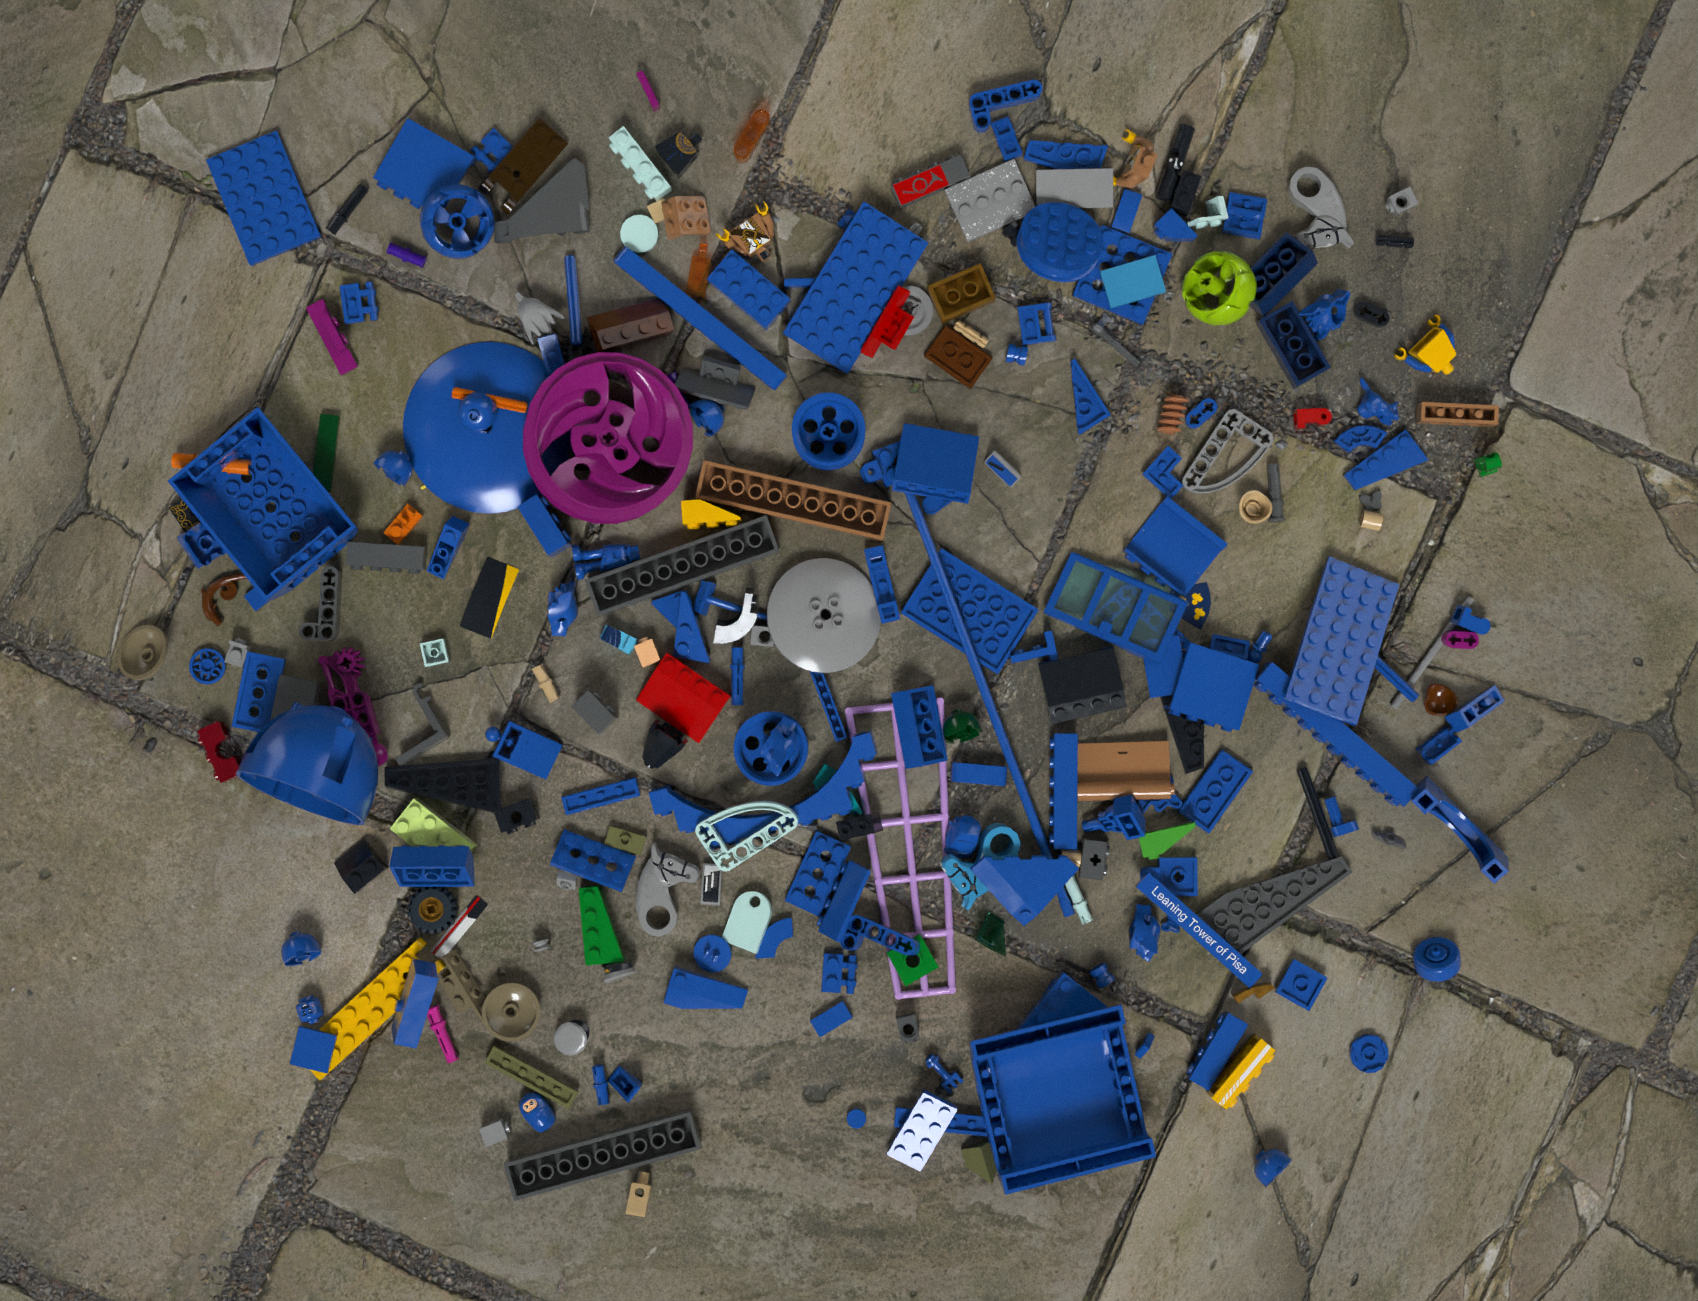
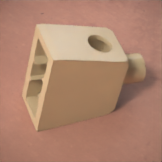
[626,1171,652,1217]

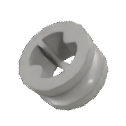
[532,938,551,952]

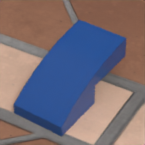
[990,117,1023,162]
[1111,188,1143,233]

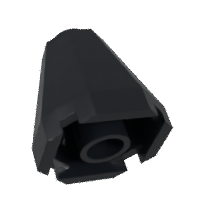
[642,719,688,769]

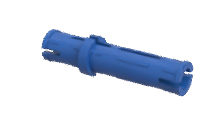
[730,647,745,705]

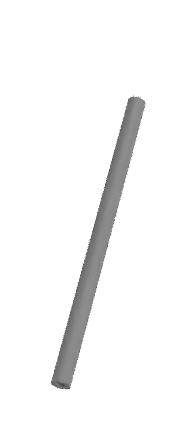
[1390,596,1474,710]

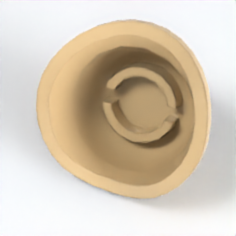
[1239,490,1272,524]

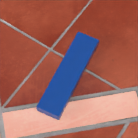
[561,777,641,815]

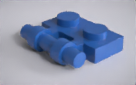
[471,128,513,173]
[339,282,379,325]
[821,953,858,994]

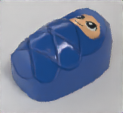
[519,1092,556,1133]

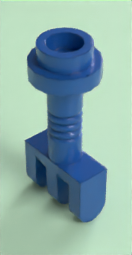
[925,1053,964,1094]

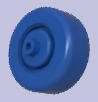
[1413,937,1461,982]

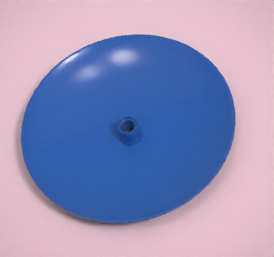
[403,342,572,514]

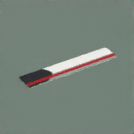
[431,896,488,960]

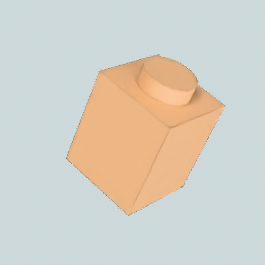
[634,637,662,668]

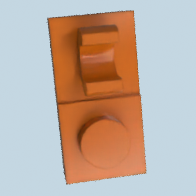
[384,504,423,545]

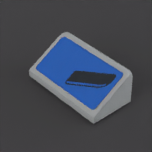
[984,451,1022,488]

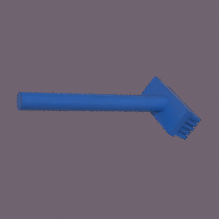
[692,581,767,622]

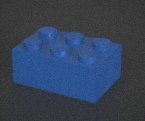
[517,494,572,558]

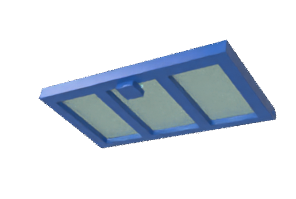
[1044,551,1188,664]

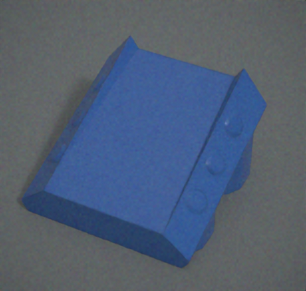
[177,523,226,569]

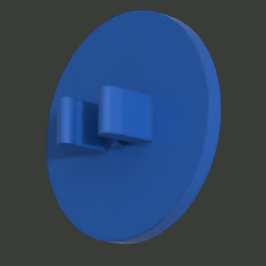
[694,934,732,972]

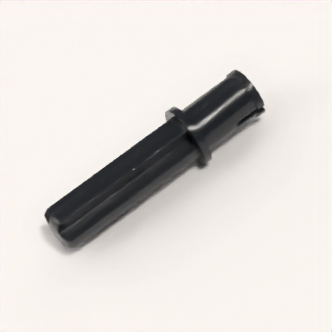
[325,184,368,235]

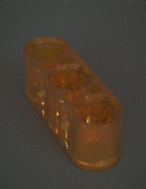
[733,109,770,163]

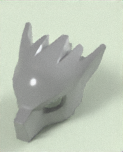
[515,292,565,345]

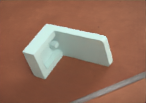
[1188,196,1228,229]

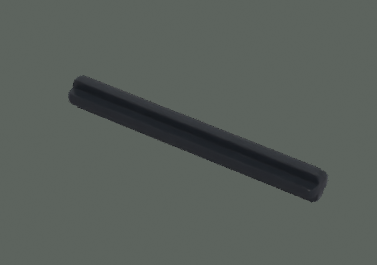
[1297,767,1338,859]

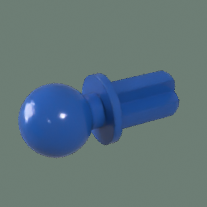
[1247,631,1272,663]

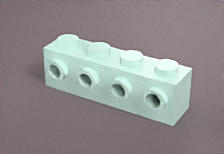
[609,126,672,201]

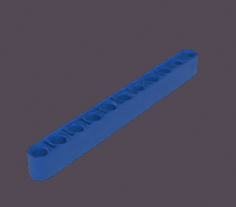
[613,246,787,391]

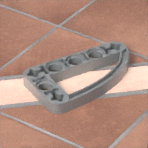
[1181,409,1273,494]

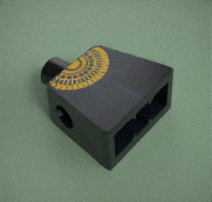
[655,131,702,178]

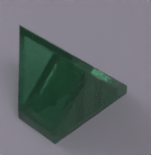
[973,912,1006,957]

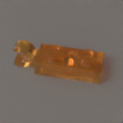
[686,243,712,298]

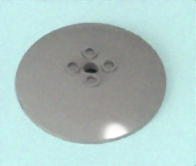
[767,558,881,673]

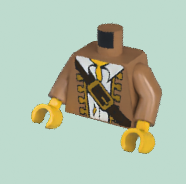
[1113,129,1158,188]
[716,201,774,262]

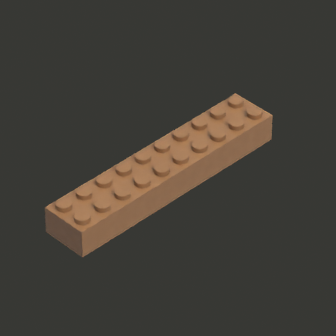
[695,460,891,542]

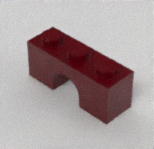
[197,721,241,783]

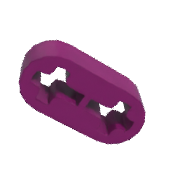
[1441,630,1479,649]

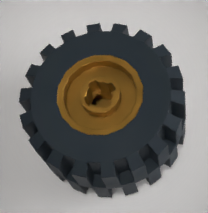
[407,887,459,934]

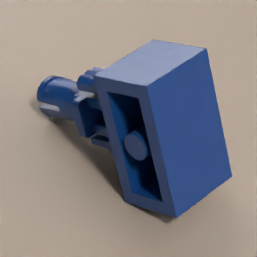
[1082,794,1145,840]

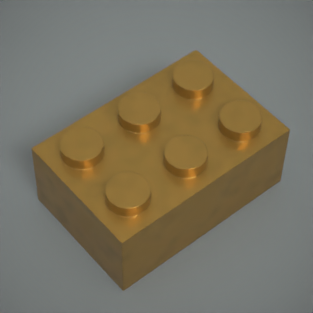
[927,263,996,324]

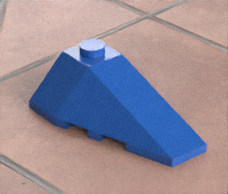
[664,966,748,1009]

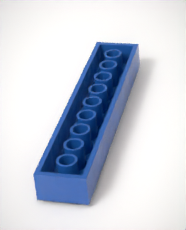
[1253,662,1419,807]

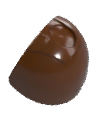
[1423,683,1458,716]

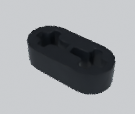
[1353,302,1390,328]

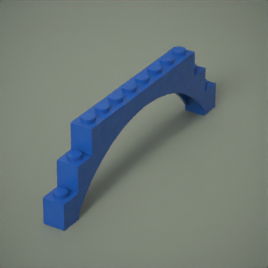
[649,730,878,850]

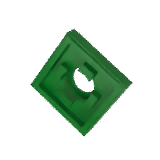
[886,933,939,987]

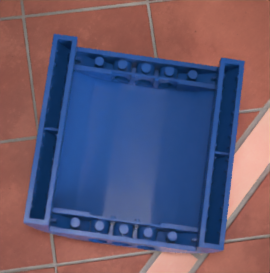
[969,1004,1156,1195]

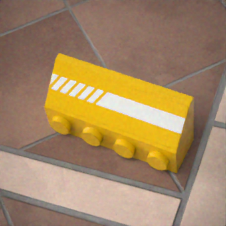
[1206,1033,1276,1110]

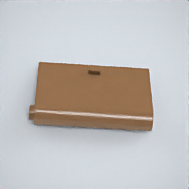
[1077,741,1175,801]

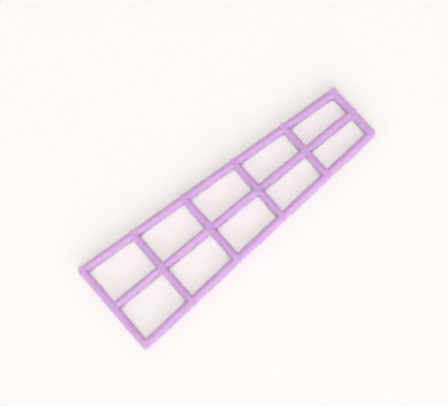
[845,698,956,1000]

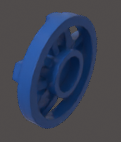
[189,648,226,684]

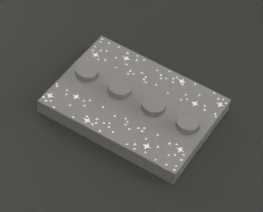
[944,159,1036,243]

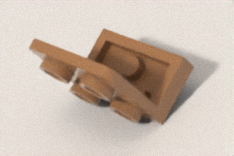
[661,196,711,240]

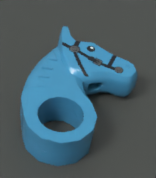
[940,823,1020,910]

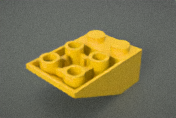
[681,499,742,530]

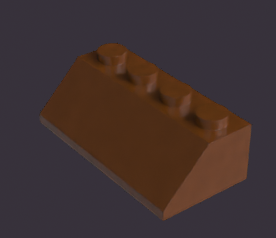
[586,298,675,353]

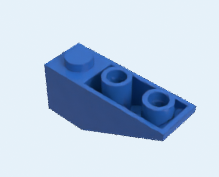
[427,516,470,580]

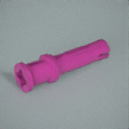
[427,1004,459,1064]

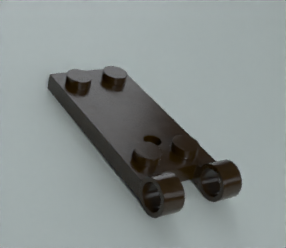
[478,117,568,214]

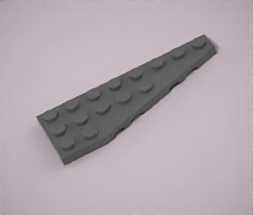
[1196,856,1352,954]

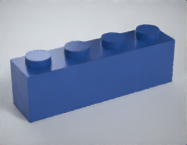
[1186,1011,1248,1091]

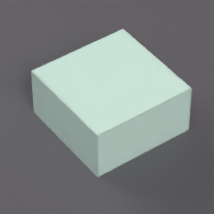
[420,638,450,667]

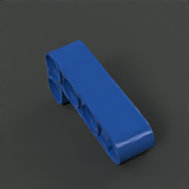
[969,80,1042,133]
[840,915,920,956]

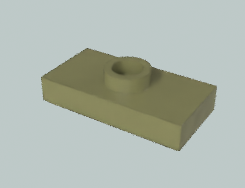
[604,826,647,855]

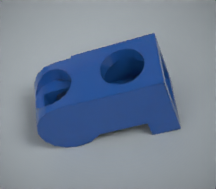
[1450,604,1491,635]

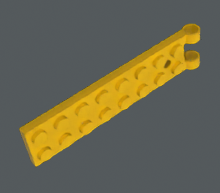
[310,937,446,1081]

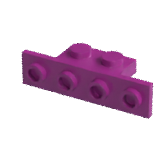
[306,299,358,376]

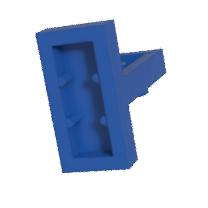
[1009,630,1058,663]

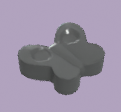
[1359,491,1382,511]

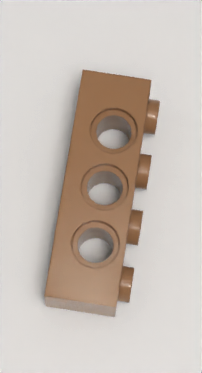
[1416,402,1499,427]

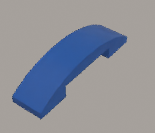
[864,545,900,624]

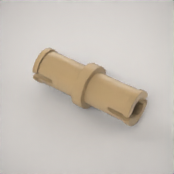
[531,664,560,703]

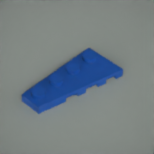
[1023,140,1108,169]
[1343,429,1428,491]

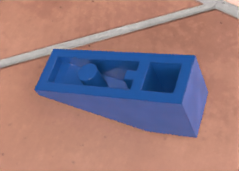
[1445,685,1505,733]

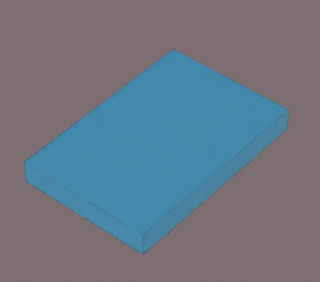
[1099,255,1166,309]

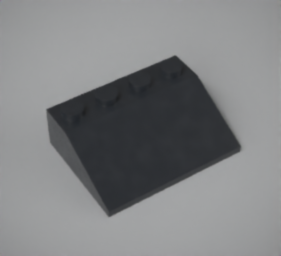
[1038,646,1127,724]

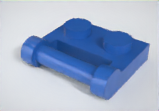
[1017,303,1057,346]

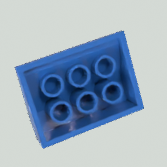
[1015,971,1107,1030]

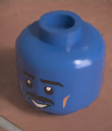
[296,995,324,1025]

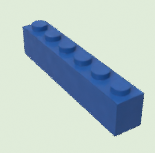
[1049,733,1078,849]

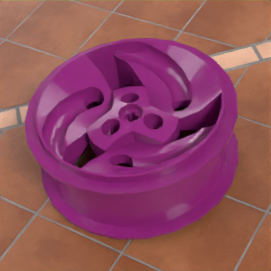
[523,352,693,524]

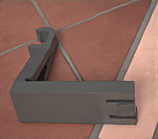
[395,683,450,766]

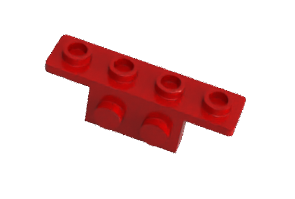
[860,286,914,358]

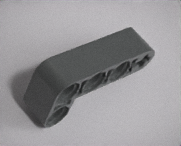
[299,566,342,641]

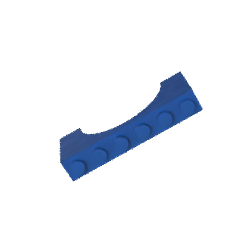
[1411,776,1509,884]

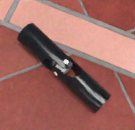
[1155,124,1195,202]

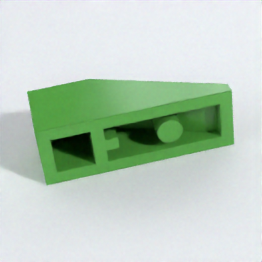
[1139,821,1196,860]

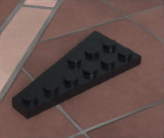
[1160,646,1205,774]
[384,758,502,815]

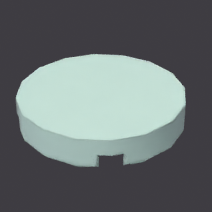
[620,215,659,254]

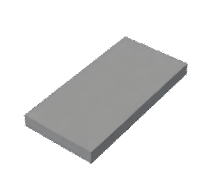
[1036,168,1113,208]

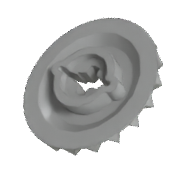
[902,286,933,336]

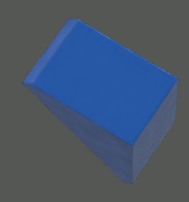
[607,1066,643,1103]

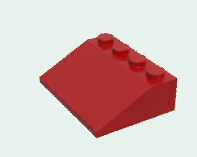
[636,653,731,743]

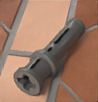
[1267,464,1285,522]

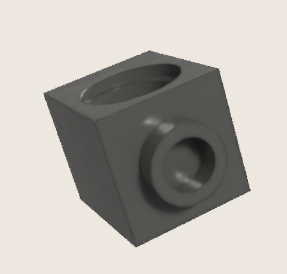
[896,1012,920,1043]

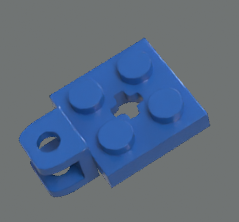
[859,441,901,488]
[1140,857,1198,896]

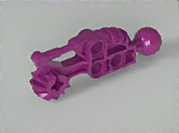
[318,647,388,767]

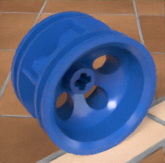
[792,392,865,471]
[734,711,808,786]

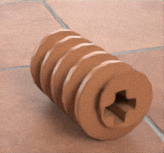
[1157,393,1189,435]

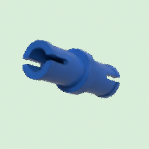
[591,1064,610,1105]

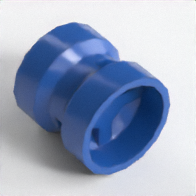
[1006,343,1028,366]
[1089,962,1115,989]

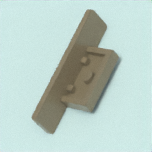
[439,949,485,1022]

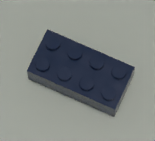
[1232,232,1318,317]
[1256,301,1331,389]

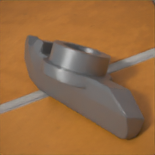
[1372,831,1406,849]

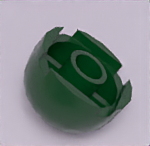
[942,709,982,744]

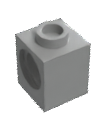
[1385,187,1418,217]
[750,626,774,647]
[479,1117,511,1147]

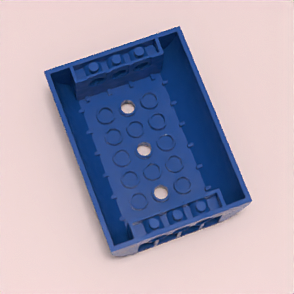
[168,407,358,601]

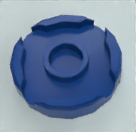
[1349,1034,1389,1073]

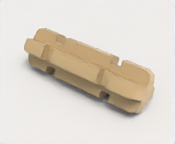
[953,320,989,348]

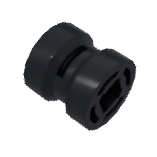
[1002,220,1020,247]

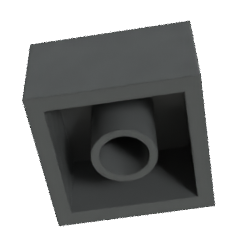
[571,690,619,734]

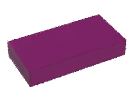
[636,70,660,112]

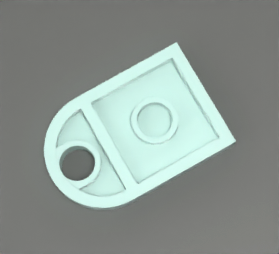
[722,891,772,954]

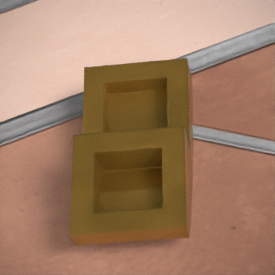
[1231,983,1274,1003]

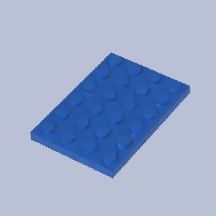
[206,130,321,266]
[901,548,1039,675]

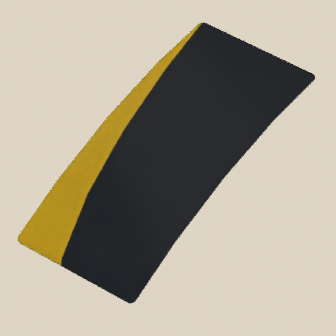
[460,557,519,639]

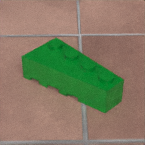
[578,885,626,966]

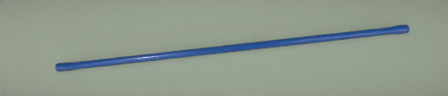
[894,467,1075,917]

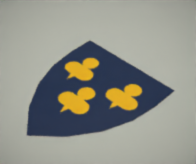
[1168,582,1211,630]

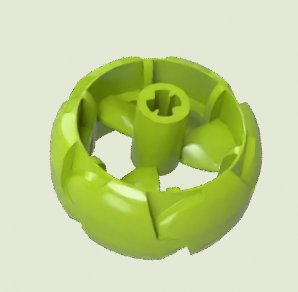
[1182,251,1257,326]

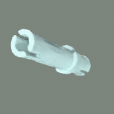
[1065,875,1093,925]

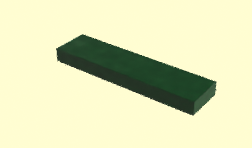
[313,413,340,492]

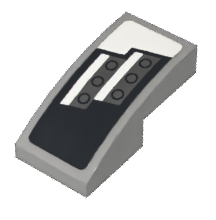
[701,863,722,906]

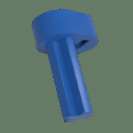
[1324,797,1359,837]

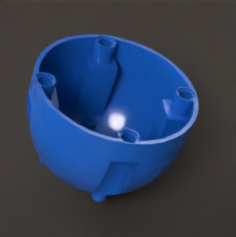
[236,702,378,825]

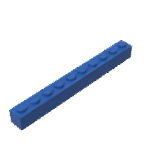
[810,671,847,742]

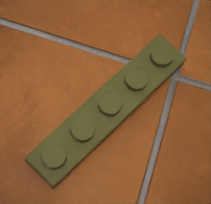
[485,1045,579,1109]

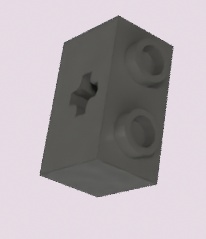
[1078,838,1110,880]

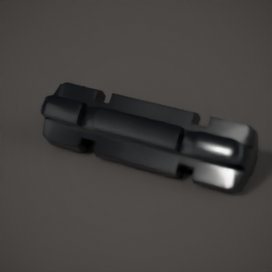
[1376,234,1414,248]

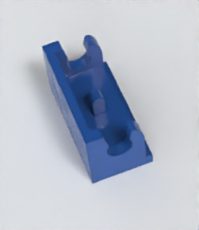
[1416,726,1462,765]

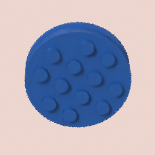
[1016,202,1103,282]

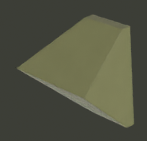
[961,1140,997,1184]

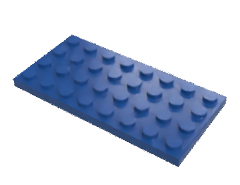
[782,201,928,374]
[1283,556,1399,726]

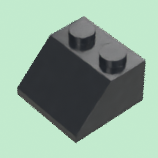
[334,838,388,894]

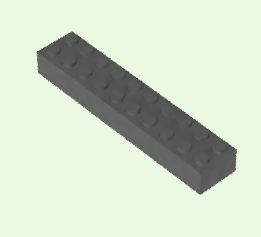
[585,515,780,617]
[504,1108,702,1201]

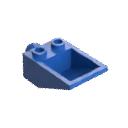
[485,720,562,779]

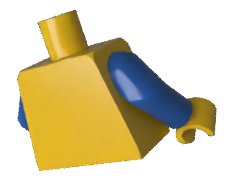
[1394,315,1456,375]

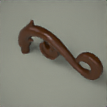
[201,573,247,627]

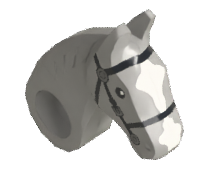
[1287,167,1354,249]
[636,842,700,937]

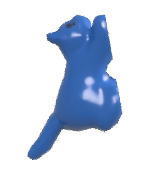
[1357,377,1399,426]

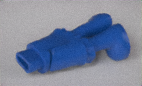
[572,544,640,580]

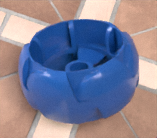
[419,184,495,259]

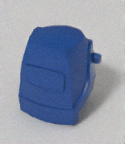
[944,815,981,858]

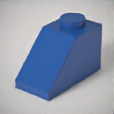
[1153,208,1198,242]

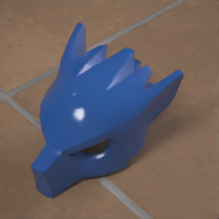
[1299,289,1350,341]
[547,581,578,637]
[760,716,797,776]
[1129,904,1161,961]

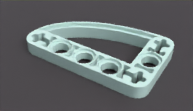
[695,801,799,871]

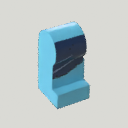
[599,625,638,655]

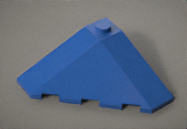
[970,855,1079,926]

